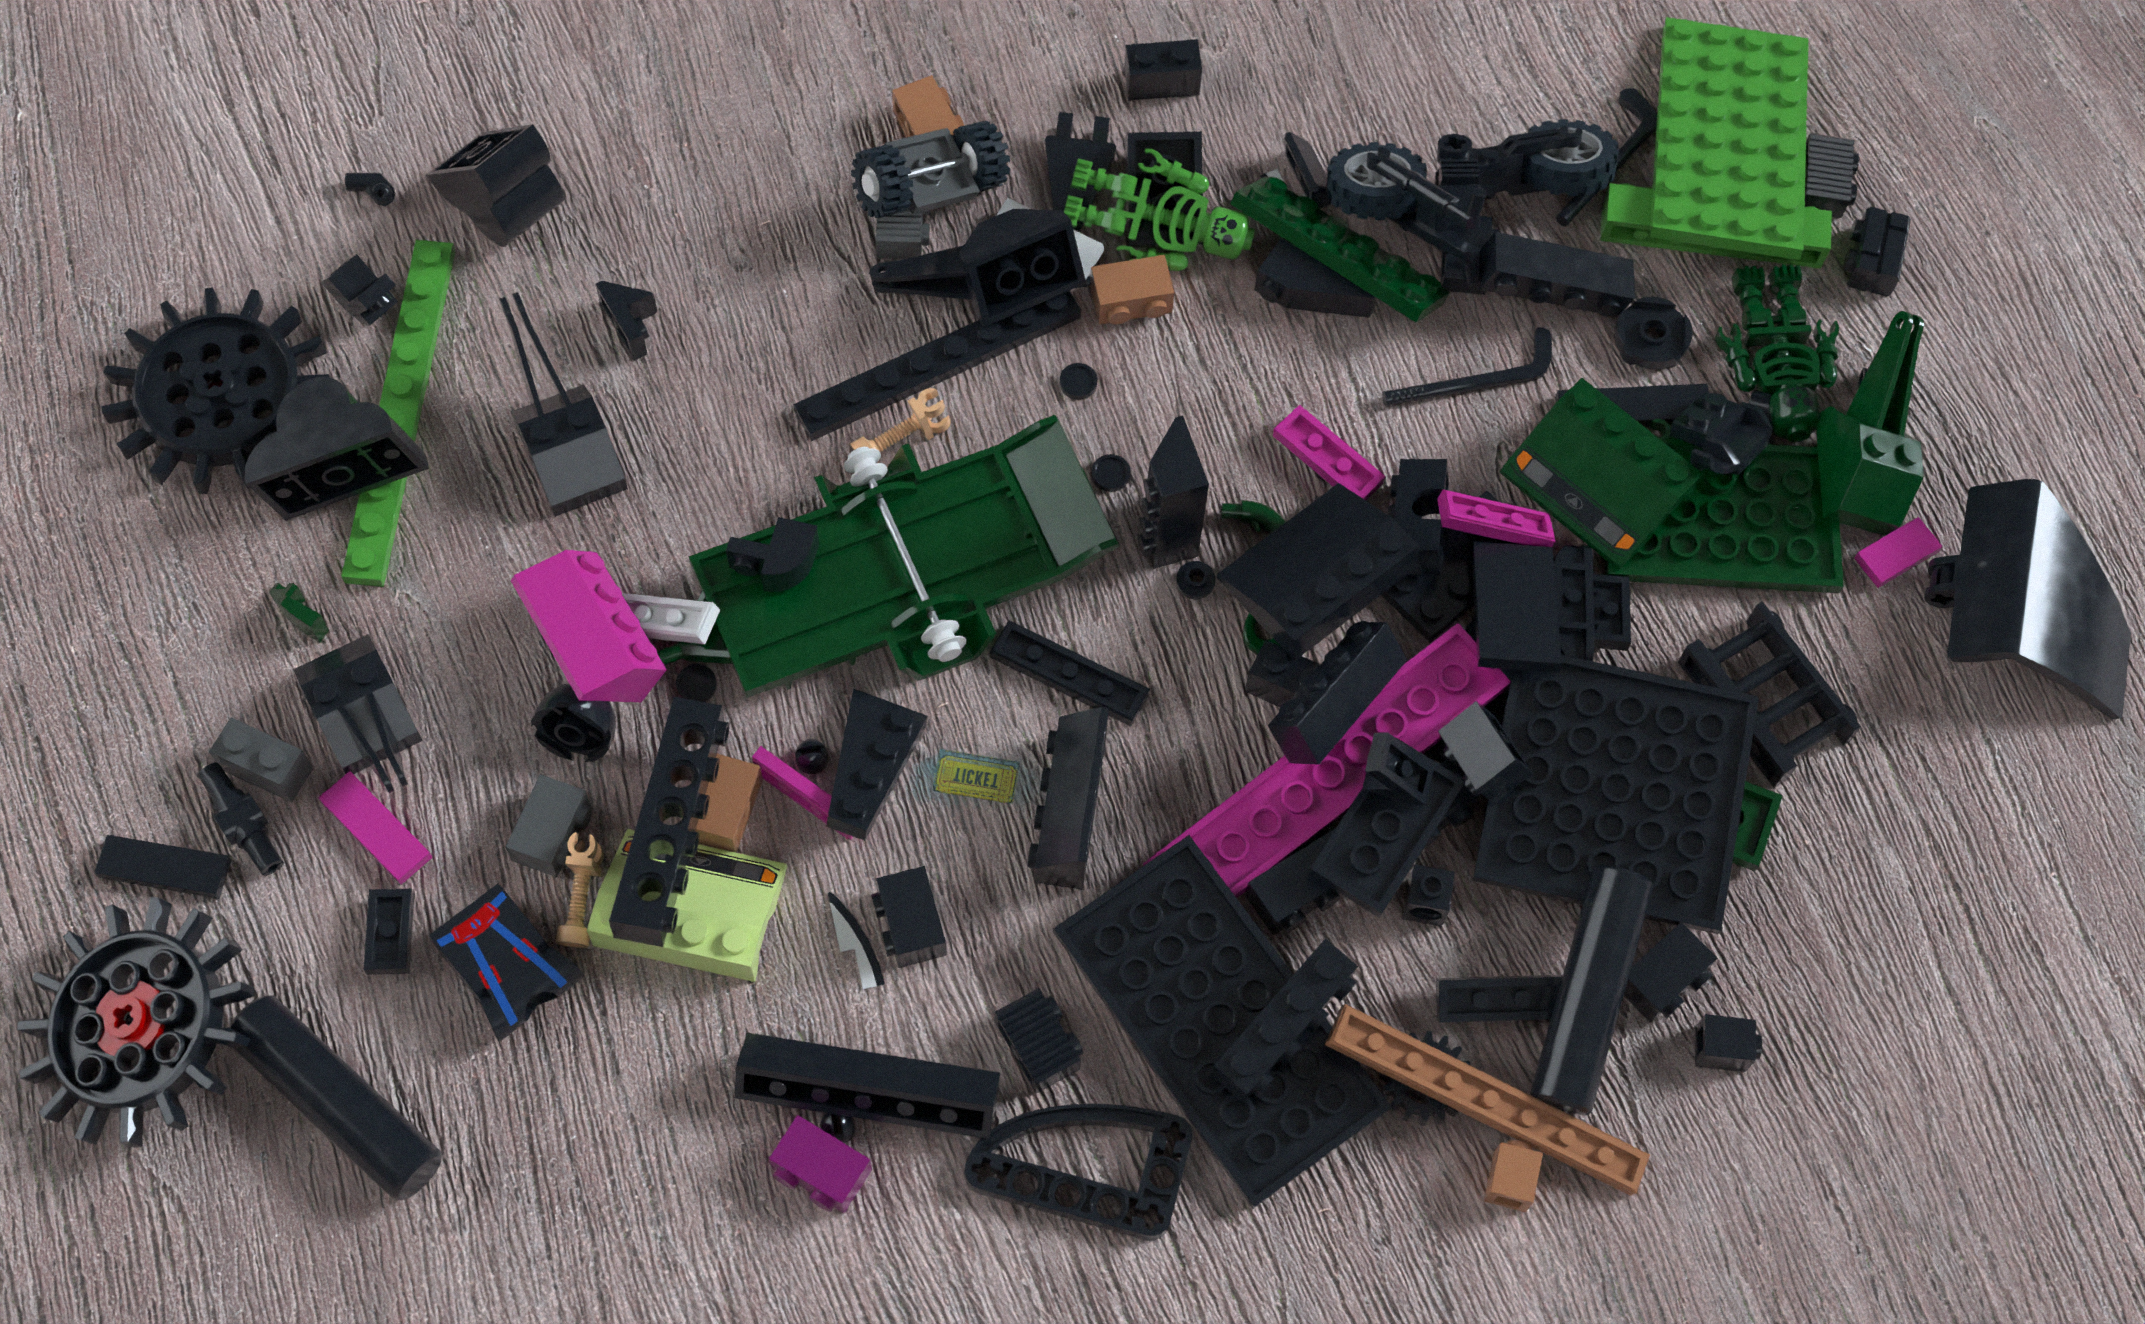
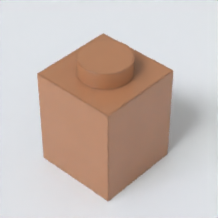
[1484,1140,1543,1213]

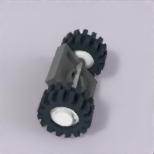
[851,121,1010,218]

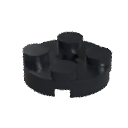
[1614,297,1693,369]

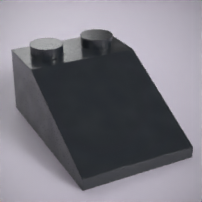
[1125,132,1203,246]

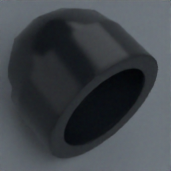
[795,739,828,774]
[820,1113,855,1143]

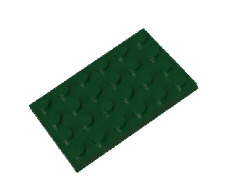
[1605,438,1844,593]

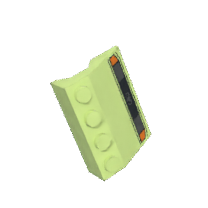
[587,829,787,982]

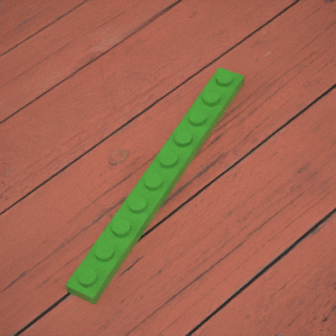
[341,240,456,587]

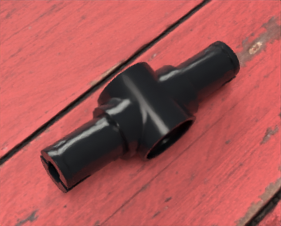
[198,762,284,876]

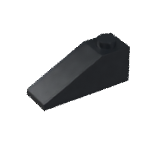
[1254,239,1376,318]

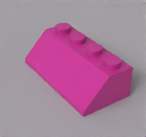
[510,550,667,703]

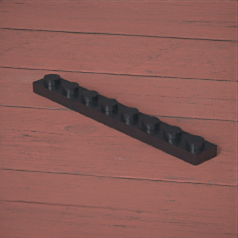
[793,291,1082,441]

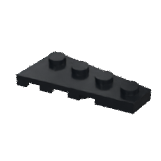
[826,688,928,841]

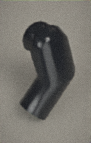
[345,173,395,206]

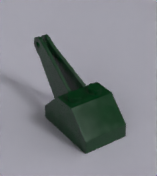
[1816,311,1924,536]

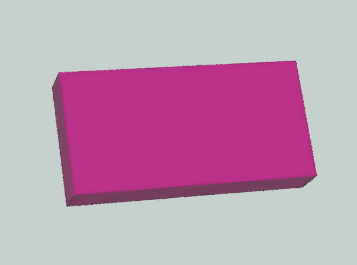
[1854,517,1943,588]

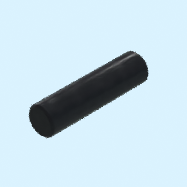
[1530,865,1653,1116]
[228,995,442,1201]

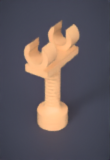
[850,388,951,463]
[555,832,604,948]

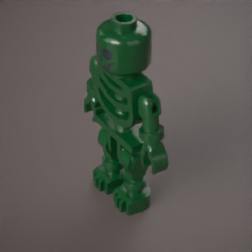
[1715,264,1839,442]

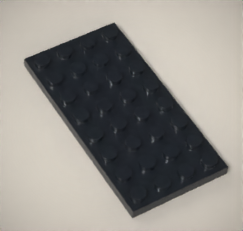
[1053,835,1392,1209]

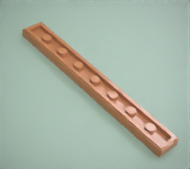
[1325,1004,1650,1196]

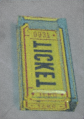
[933,749,1020,804]

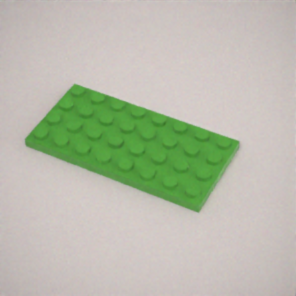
[1649,17,1808,260]

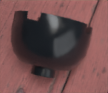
[531,684,616,762]

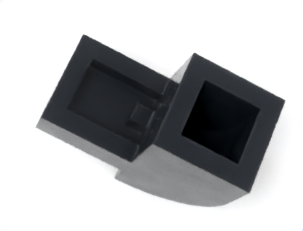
[321,254,398,326]
[726,517,819,592]

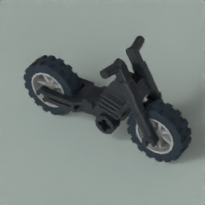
[1327,119,1619,283]

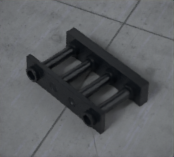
[1678,601,1861,788]

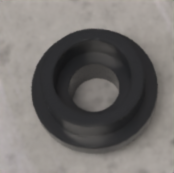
[1176,561,1216,600]

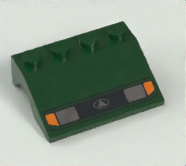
[1499,378,1703,570]

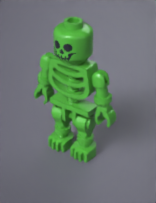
[1064,149,1255,271]

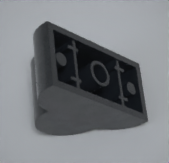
[426,124,564,247]
[245,377,429,520]

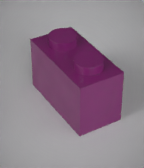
[769,1115,872,1213]

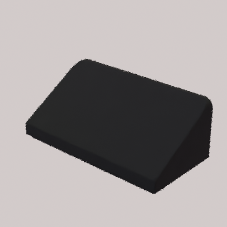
[1284,132,1332,209]

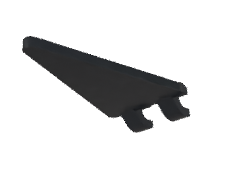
[1045,112,1117,233]

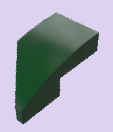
[269,583,329,643]

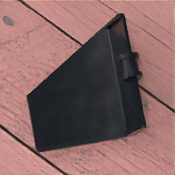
[1924,479,2131,719]

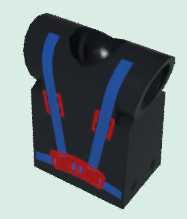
[429,883,585,1043]

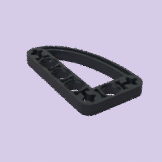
[964,1104,1192,1241]

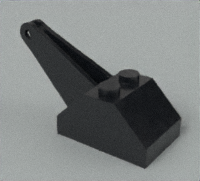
[869,209,1086,327]
[499,292,628,517]
[293,634,423,793]

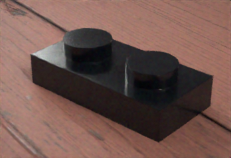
[363,888,414,975]

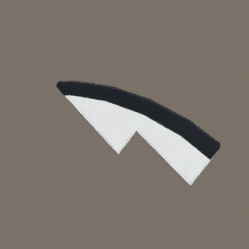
[828,892,885,989]

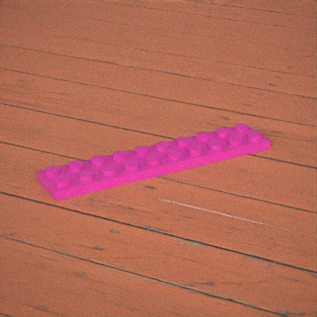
[1143,623,1511,898]

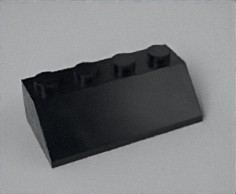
[1137,415,1209,569]
[1027,707,1109,890]

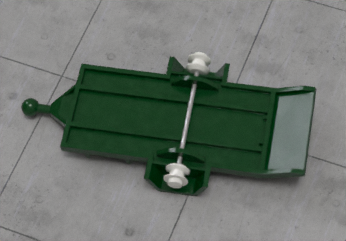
[657,415,1120,698]

